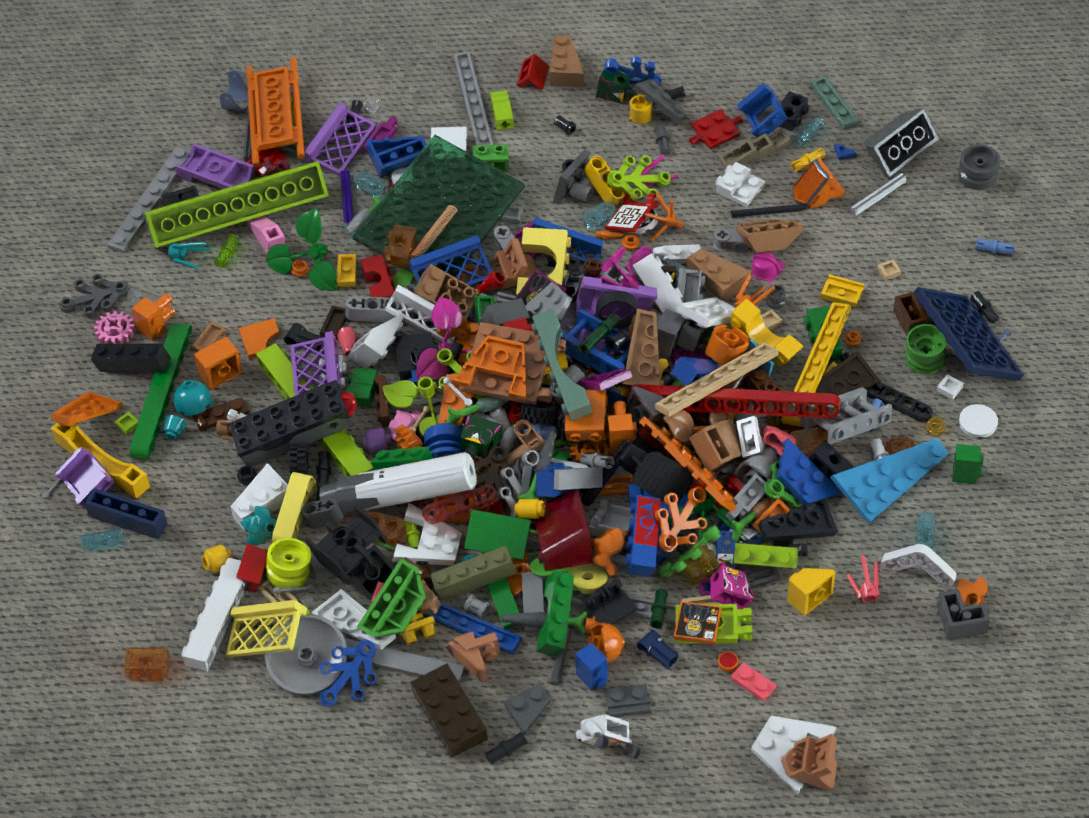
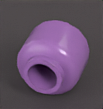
[362,428,391,454]

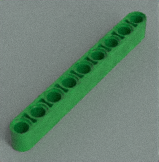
[129,323,192,460]

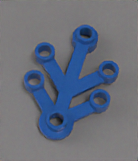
[604,57,661,86]
[319,640,377,707]

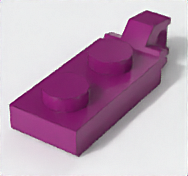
[362,116,398,153]

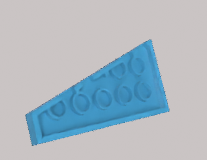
[830,438,949,523]

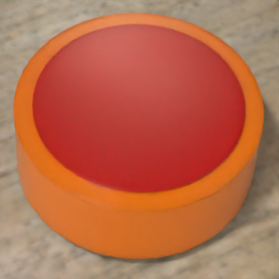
[718,651,739,672]

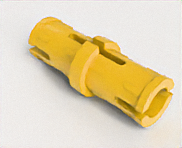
[790,147,826,172]

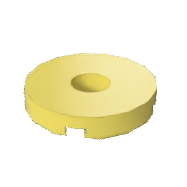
[568,564,608,594]

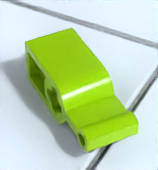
[490,90,514,130]

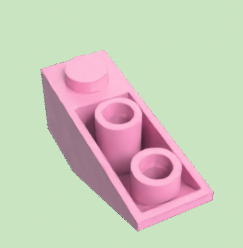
[246,216,285,254]

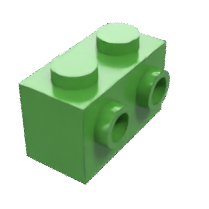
[473,145,509,173]

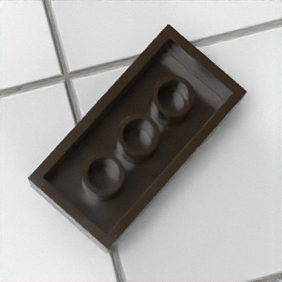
[410,663,488,758]

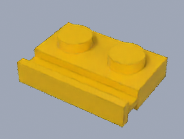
[821,274,865,308]

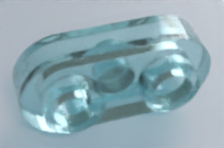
[353,172,385,197]
[583,202,616,229]

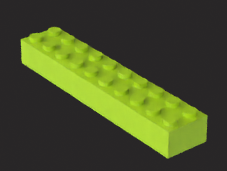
[144,161,329,248]

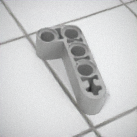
[346,284,418,323]

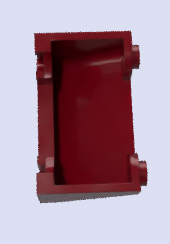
[529,489,593,571]

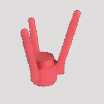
[847,555,880,603]

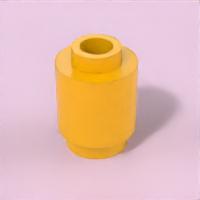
[514,499,545,519]

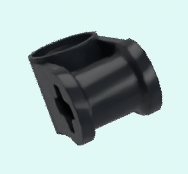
[563,269,590,304]

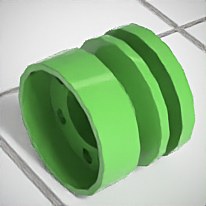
[905,324,946,375]

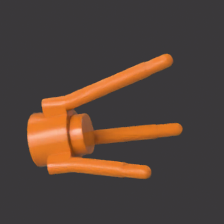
[734,274,775,308]

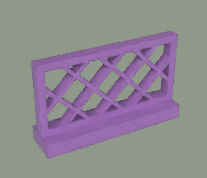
[304,102,377,176]
[290,331,342,396]

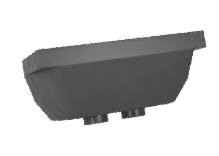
[864,109,939,177]

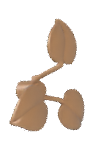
[663,410,732,484]

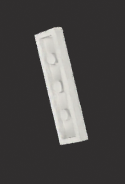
[384,285,455,343]

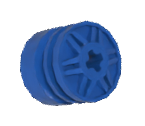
[424,423,465,458]

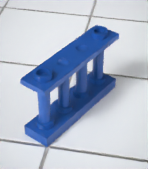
[561,309,632,374]

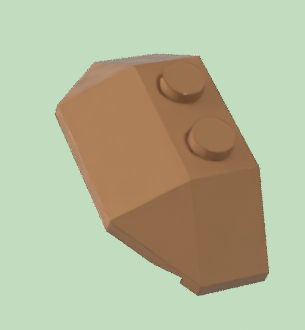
[736,219,804,253]

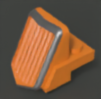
[793,158,845,208]

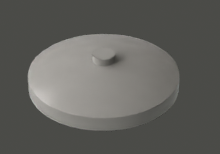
[265,614,348,696]

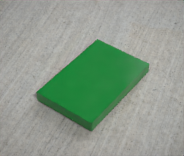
[464,510,531,560]

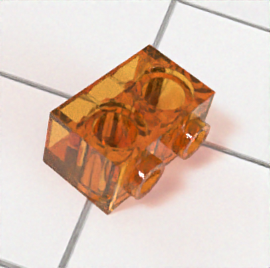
[366,511,405,547]

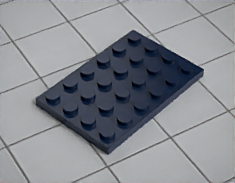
[914,287,1024,380]

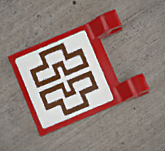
[605,193,660,232]

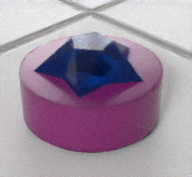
[699,578,711,596]

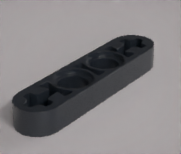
[866,382,933,423]

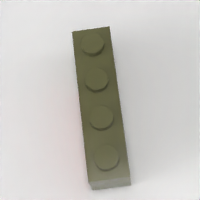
[431,546,517,601]

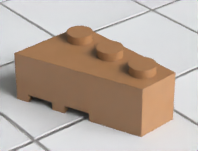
[549,36,584,87]
[687,248,752,302]

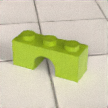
[734,543,798,568]

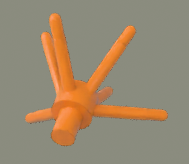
[645,193,684,241]

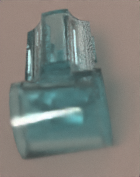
[915,512,936,550]

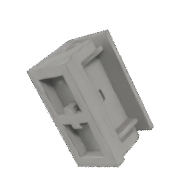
[677,268,706,303]

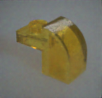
[681,543,720,587]

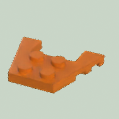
[453,335,527,401]

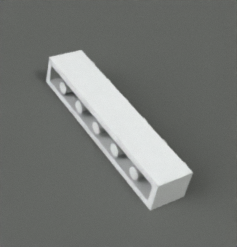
[181,558,248,672]

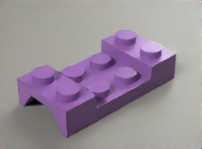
[175,143,256,189]
[575,276,658,324]

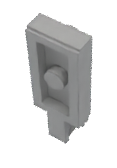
[725,473,766,521]

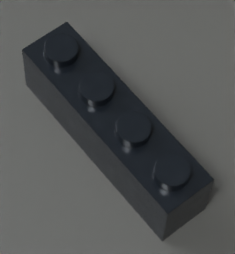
[90,343,171,373]

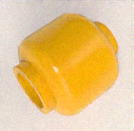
[201,544,233,573]

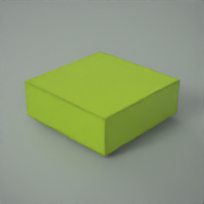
[114,412,139,436]

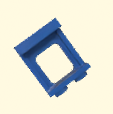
[737,83,788,138]

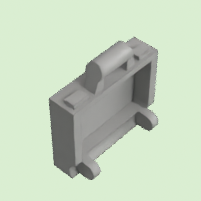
[589,499,633,542]

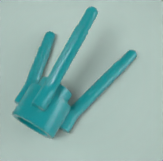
[168,242,211,269]

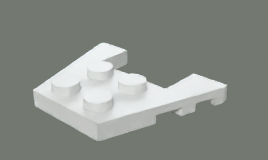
[392,504,462,566]
[751,716,836,794]

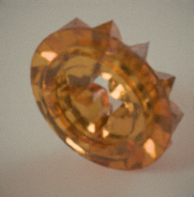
[885,435,915,455]

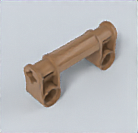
[473,420,545,491]

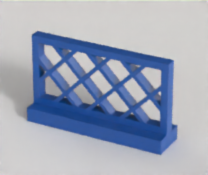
[409,235,492,286]

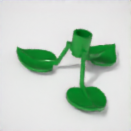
[266,208,338,291]

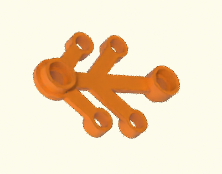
[655,487,707,552]

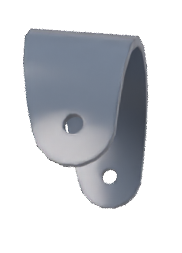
[220,70,248,110]

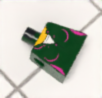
[595,69,637,104]
[460,414,503,460]

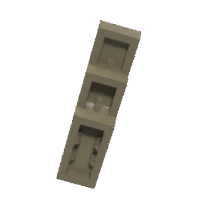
[718,128,792,168]

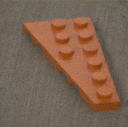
[639,416,737,512]

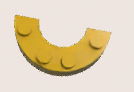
[730,299,803,366]

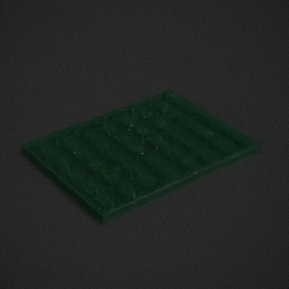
[353,134,525,278]

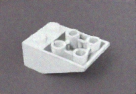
[347,313,405,369]

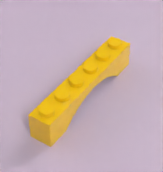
[51,422,150,500]

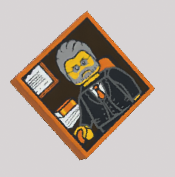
[674,601,722,645]

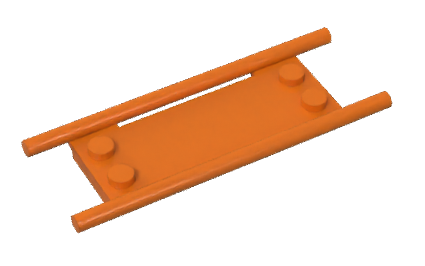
[246,57,305,168]

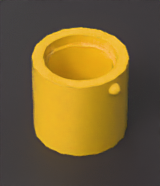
[629,95,653,124]

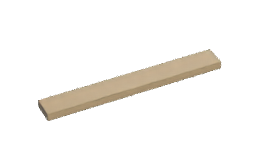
[655,342,779,417]

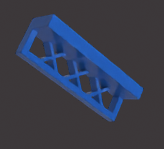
[532,218,604,264]

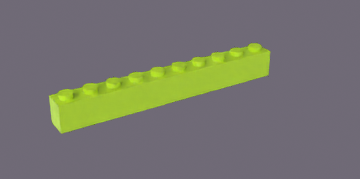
[256,343,374,477]

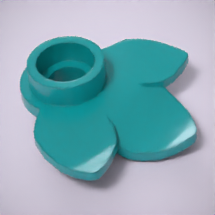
[240,506,277,545]

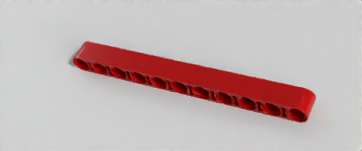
[627,384,841,418]

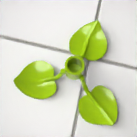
[383,373,457,437]

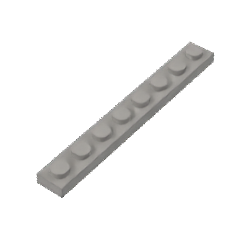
[107,146,191,253]

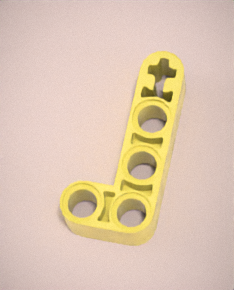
[272,472,317,543]

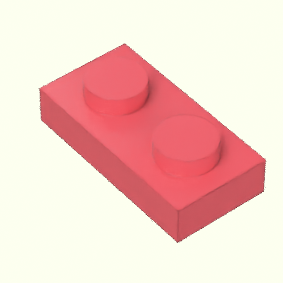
[731,662,776,702]

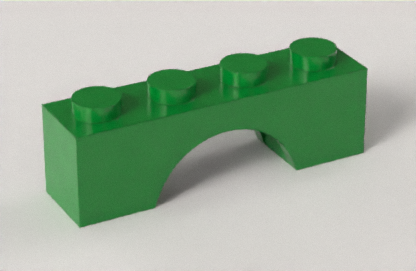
[536,570,574,657]

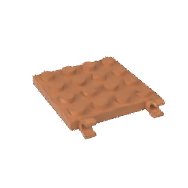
[461,322,567,405]

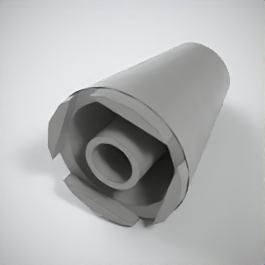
[734,445,781,494]

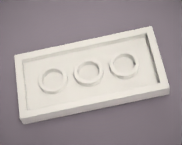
[676,297,735,328]

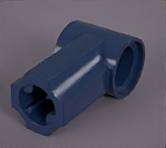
[637,630,679,669]

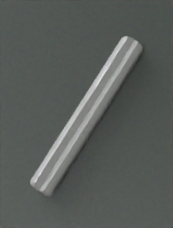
[850,173,907,216]

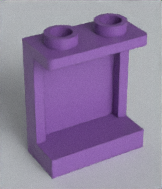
[55,447,116,508]

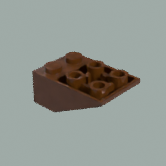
[893,292,936,336]

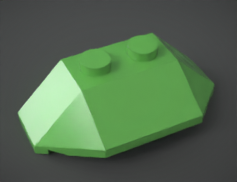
[357,558,426,638]

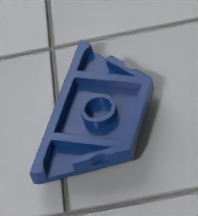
[777,438,841,506]

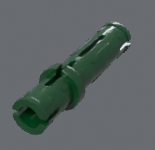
[579,313,620,354]

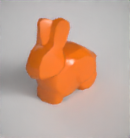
[591,527,628,576]

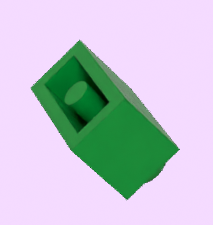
[952,444,984,484]

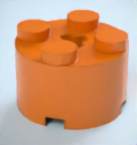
[705,325,749,367]

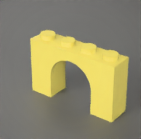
[516,227,571,296]

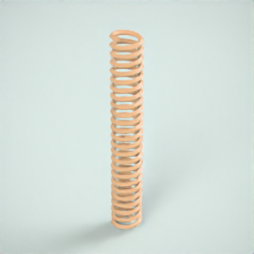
[411,205,457,259]

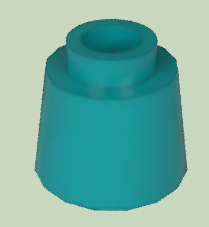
[163,415,187,440]

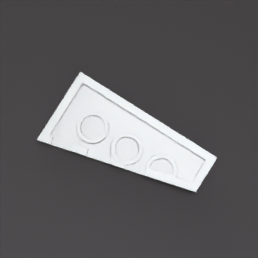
[311,589,396,650]

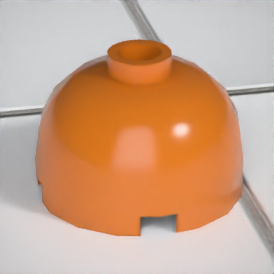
[587,623,625,663]

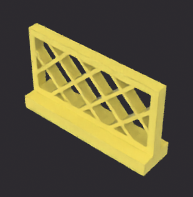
[226,600,307,657]

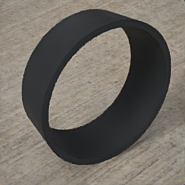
[596,291,637,329]

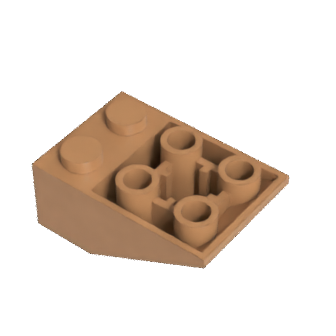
[414,264,479,319]
[689,419,742,471]

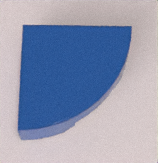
[834,144,856,160]

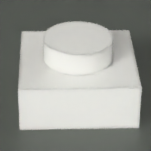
[937,374,964,400]

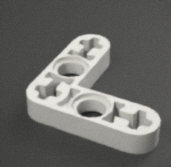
[881,544,957,586]

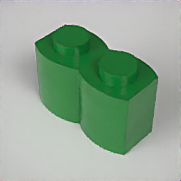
[345,367,378,407]

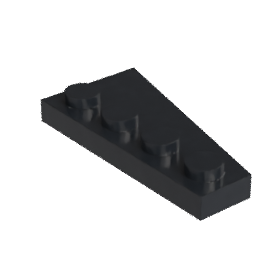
[758,498,838,542]

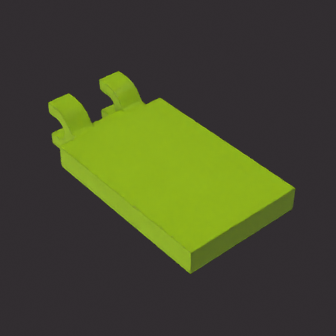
[676,604,752,644]

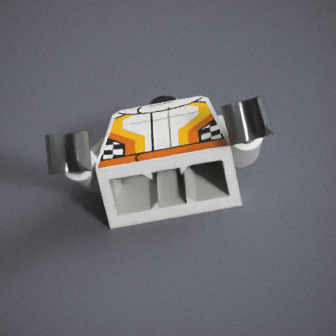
[576,714,641,759]

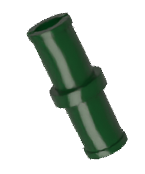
[650,589,668,629]

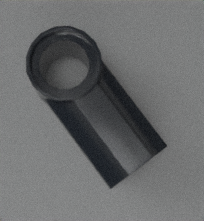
[284,323,323,351]

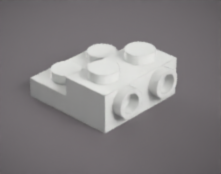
[715,162,766,207]

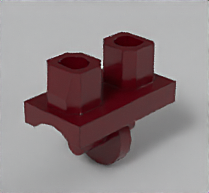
[259,156,290,177]

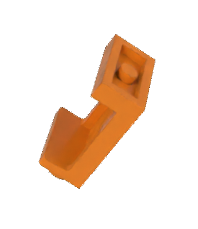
[565,389,608,442]

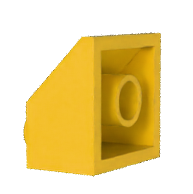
[787,568,836,616]

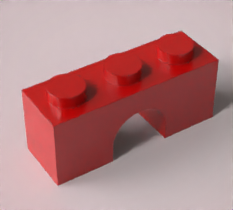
[361,255,396,298]

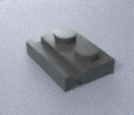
[605,684,651,717]

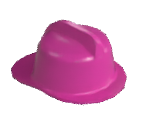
[751,252,786,283]

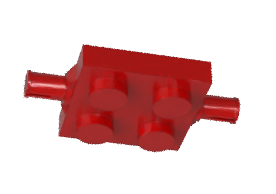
[688,109,743,150]

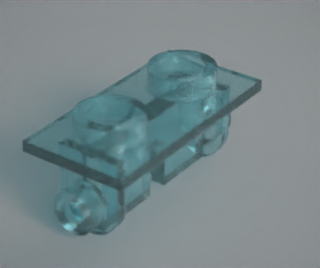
[81,528,124,552]

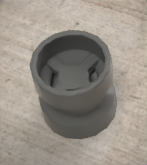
[767,284,786,309]

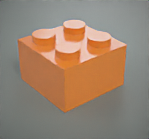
[194,337,243,391]

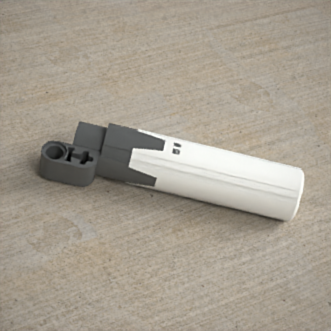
[302,452,477,528]

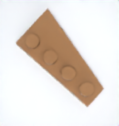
[623,309,660,386]

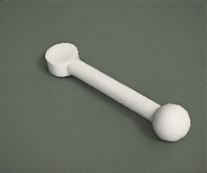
[443,377,473,407]

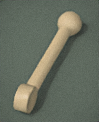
[409,406,430,433]

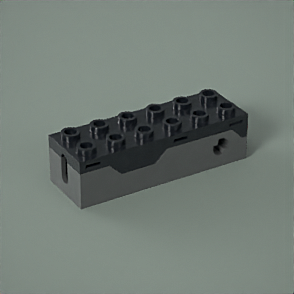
[229,380,358,466]

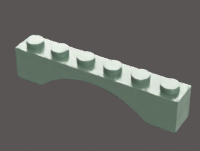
[531,308,593,421]

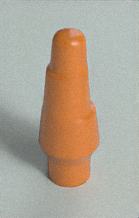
[596,230,623,240]

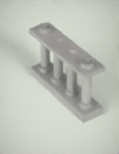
[801,387,892,444]

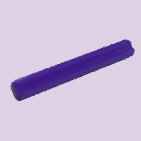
[340,170,354,227]

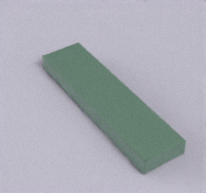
[810,76,859,130]

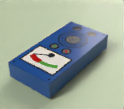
[714,531,738,570]

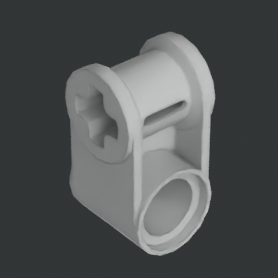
[494,226,521,251]
[713,228,749,252]

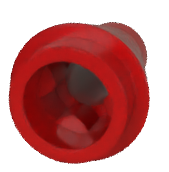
[478,271,505,294]

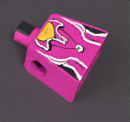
[710,561,754,609]

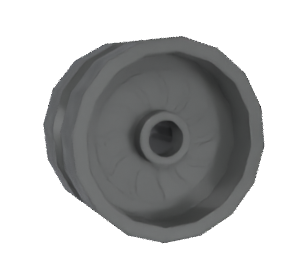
[958,144,1000,190]

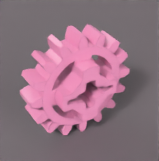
[94,311,136,344]

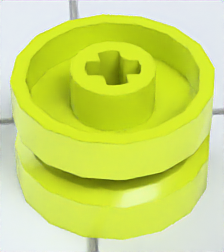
[266,538,311,588]

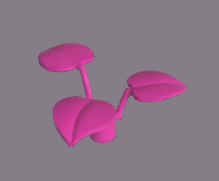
[599,246,653,289]
[416,297,472,380]

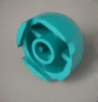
[173,380,213,416]

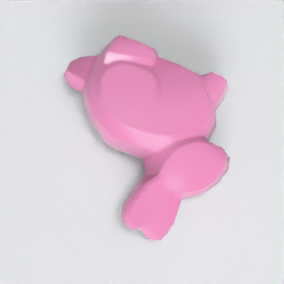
[388,410,424,442]

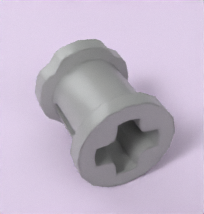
[464,594,490,619]

